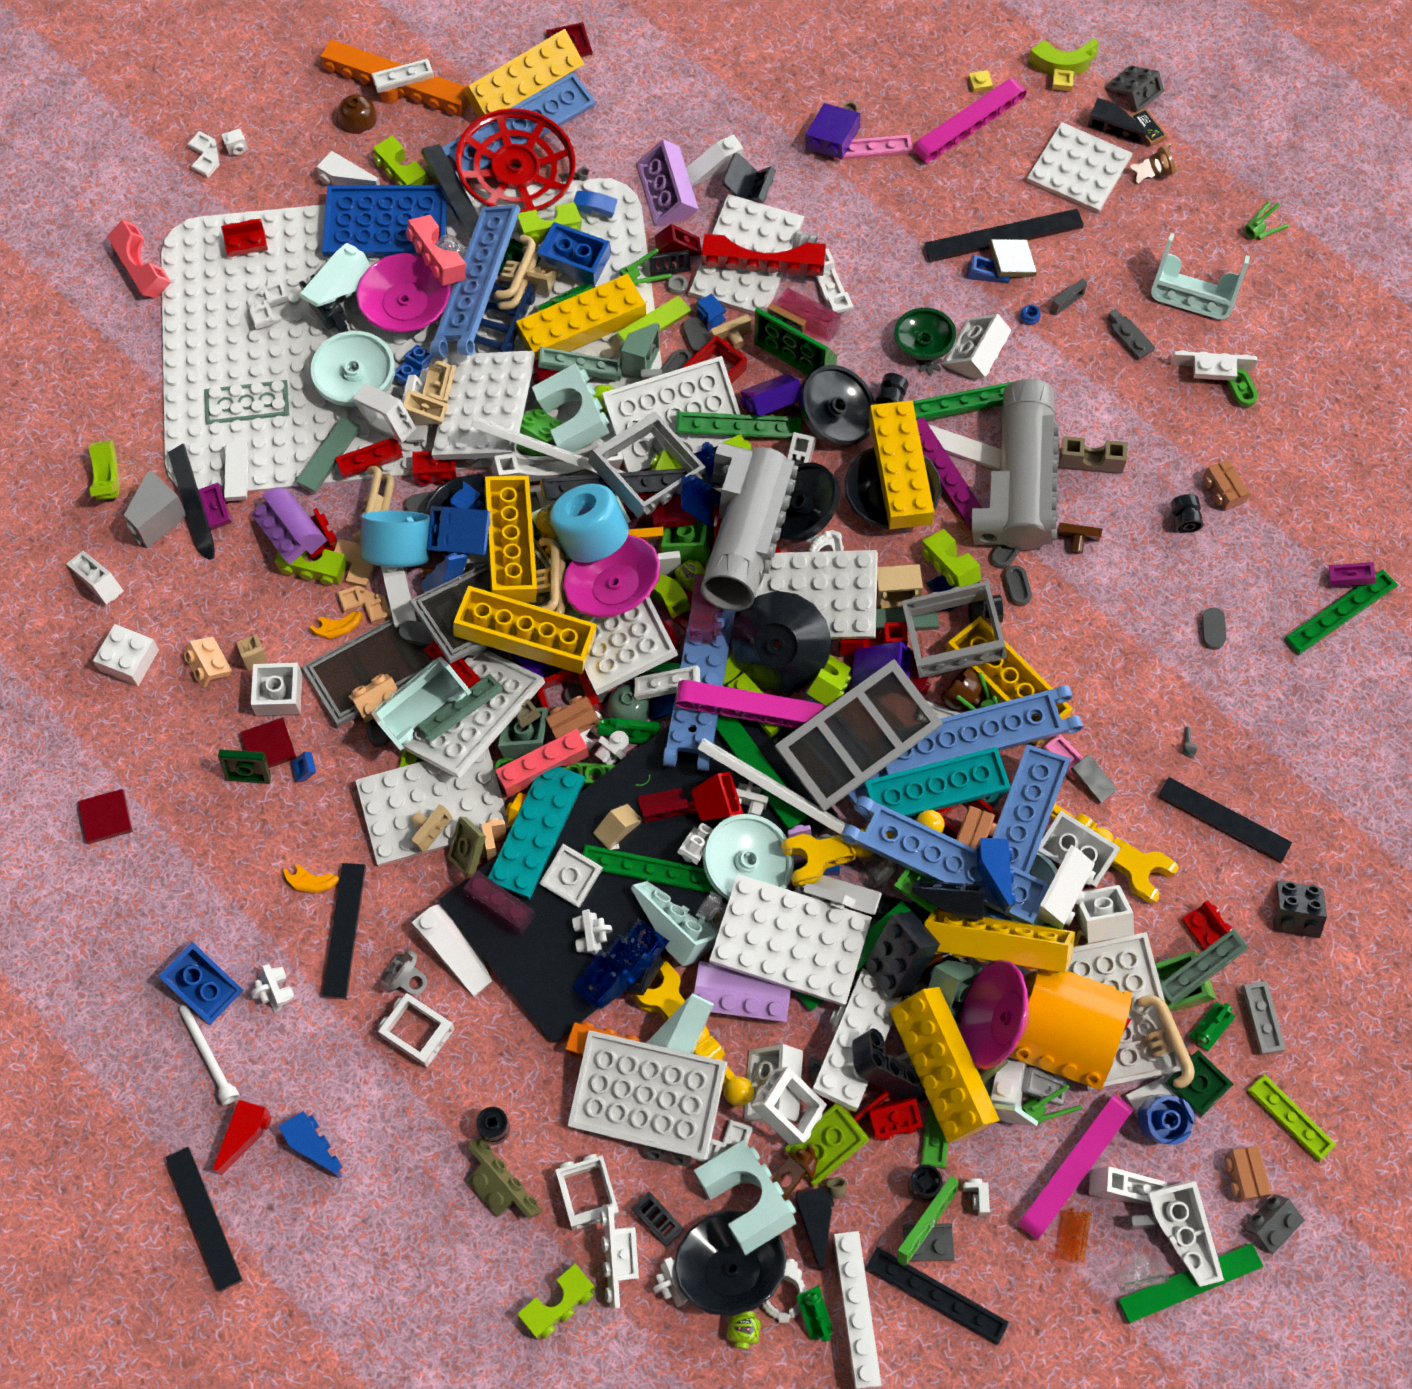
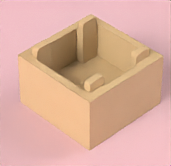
[876,564,923,609]

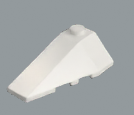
[412,904,492,997]
[1148,1181,1224,1287]

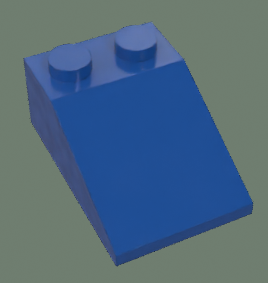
[537,222,611,287]
[157,940,244,1025]

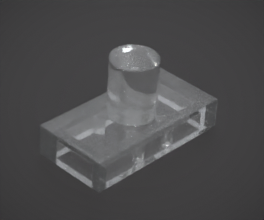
[1113,1254,1169,1293]

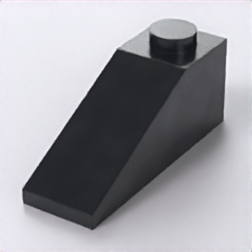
[1087,98,1147,145]
[912,880,986,922]
[795,1186,835,1271]

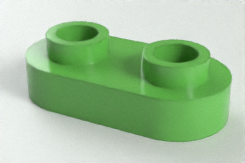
[1227,368,1258,408]

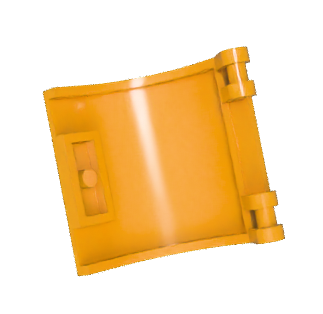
[1009,969,1132,1090]

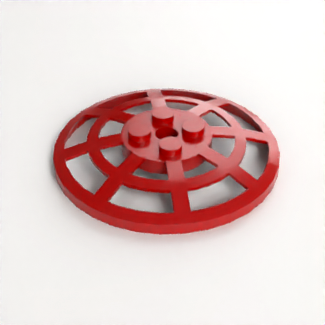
[456,108,576,213]

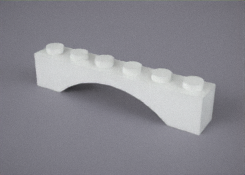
[491,441,623,482]
[833,1231,882,1389]

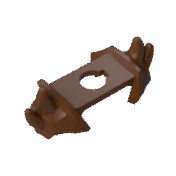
[759,1144,818,1205]

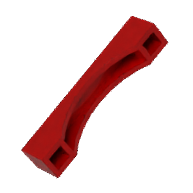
[702,234,826,277]

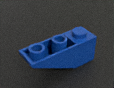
[421,553,468,606]
[976,838,1016,914]
[278,1111,343,1178]

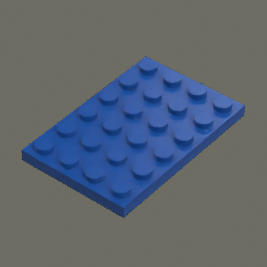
[322,185,448,257]

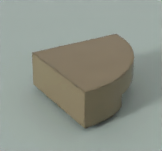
[517,699,541,728]

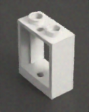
[353,384,416,443]
[378,993,455,1068]
[751,1067,827,1145]
[556,1154,620,1231]

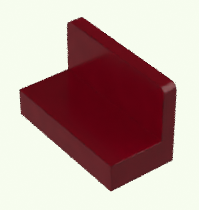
[638,788,689,824]

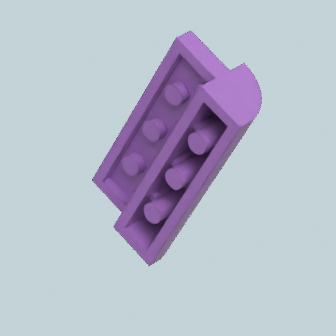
[251,488,327,564]

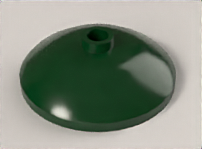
[894,307,956,360]

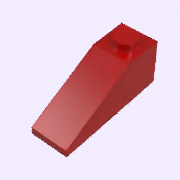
[212,1100,271,1175]

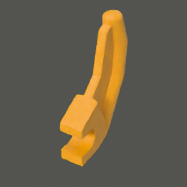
[309,611,363,640]
[283,864,340,893]

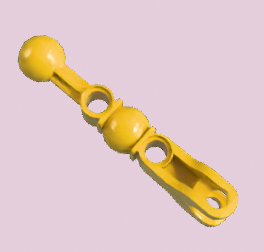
[1050,803,1179,904]
[781,810,945,887]
[631,961,754,1107]

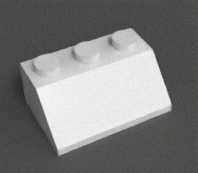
[942,314,1012,379]
[1038,811,1121,887]
[1037,845,1096,930]
[744,1044,803,1123]

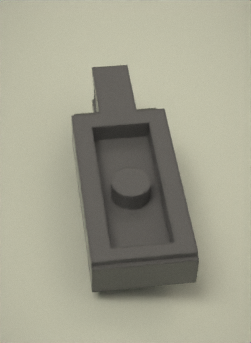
[1107,309,1155,361]

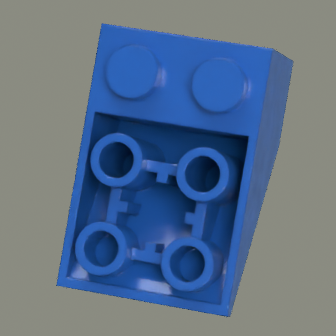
[427,506,491,555]

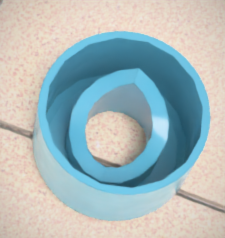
[550,484,629,563]
[361,510,430,567]

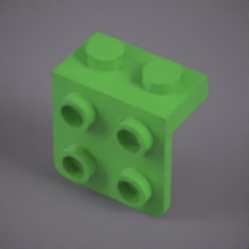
[517,408,563,456]

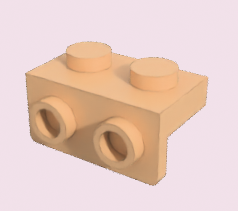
[184,637,232,688]
[349,674,398,723]
[481,819,506,862]

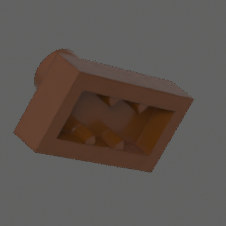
[1057,522,1102,553]

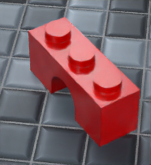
[839,622,908,656]

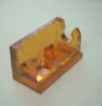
[1056,1208,1092,1265]

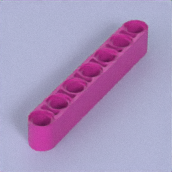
[913,78,1027,164]
[675,680,830,732]
[1018,1094,1134,1241]

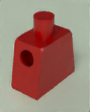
[688,772,743,821]

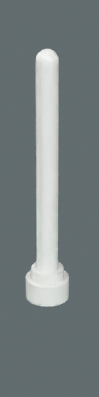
[179,1005,240,1106]

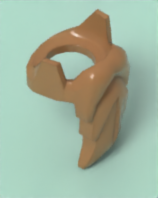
[1130,142,1183,184]

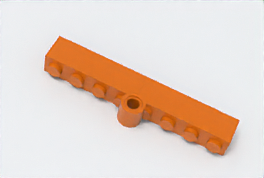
[320,39,470,117]

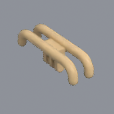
[495,235,538,310]
[352,466,395,542]
[536,537,566,614]
[1138,995,1195,1089]

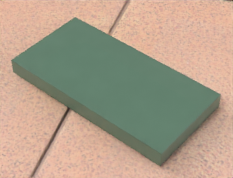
[204,380,289,425]

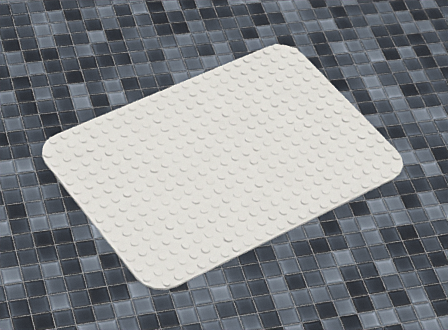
[161,178,662,494]

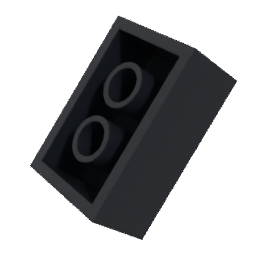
[863,911,940,999]

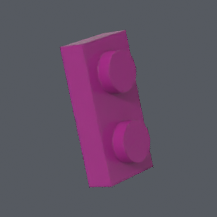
[199,482,232,530]
[1329,562,1376,587]

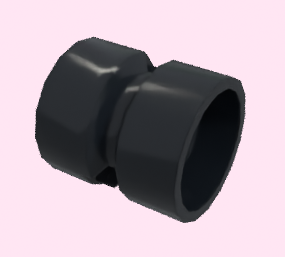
[875,373,909,404]
[1171,494,1204,533]
[968,595,1003,624]
[476,1106,510,1145]
[908,1165,942,1203]

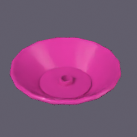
[356,253,451,333]
[563,534,661,618]
[960,960,1029,1070]

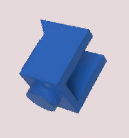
[696,293,726,332]
[450,481,483,510]

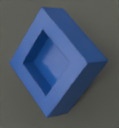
[291,751,316,782]

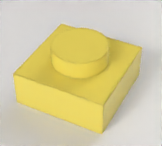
[1052,69,1074,91]
[969,70,993,93]

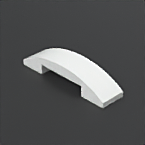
[815,248,853,314]

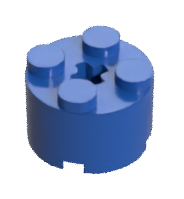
[1137,1094,1195,1145]

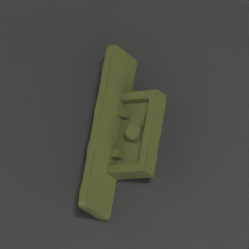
[467,1139,542,1219]

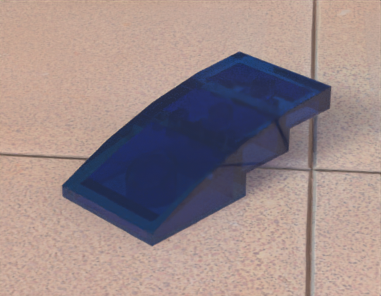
[573,919,670,1010]

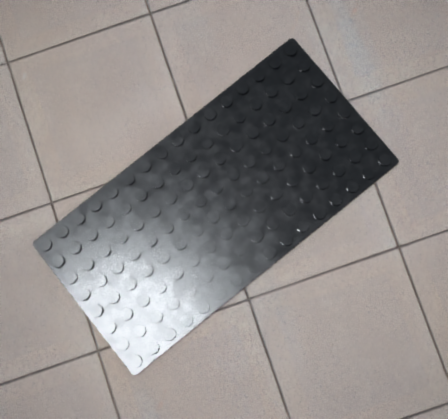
[440,685,838,1043]

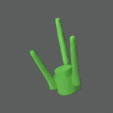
[1244,201,1289,240]
[619,249,672,285]
[956,672,998,710]
[1022,1084,1082,1124]

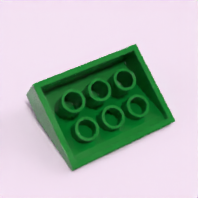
[754,307,837,376]

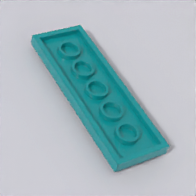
[865,747,1011,818]
[487,767,585,900]

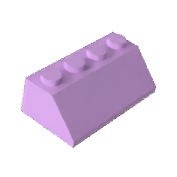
[636,139,699,226]
[694,961,791,1022]

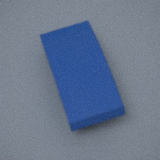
[573,191,618,218]
[393,344,433,386]

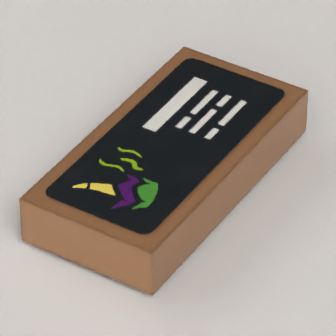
[1130,108,1167,147]
[767,303,807,333]

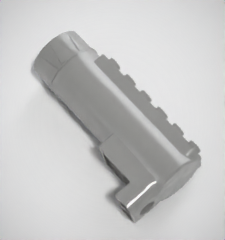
[972,379,1059,550]
[701,442,798,611]

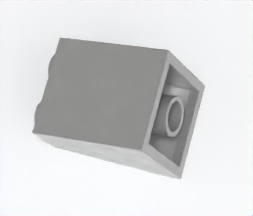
[124,470,187,548]

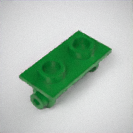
[1189,1002,1236,1051]
[796,1285,833,1342]

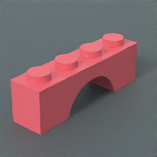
[406,215,466,286]
[107,220,171,299]
[495,729,589,797]

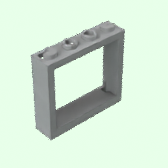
[588,412,706,518]
[902,581,1007,678]

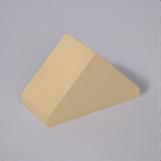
[527,265,558,297]
[403,389,448,425]
[236,634,269,671]
[593,804,643,849]

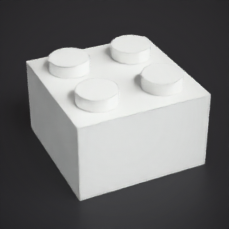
[93,624,159,686]
[251,663,302,716]
[1075,885,1134,943]

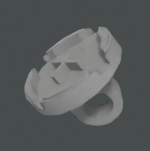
[380,949,427,994]

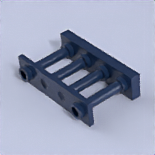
[474,283,536,352]

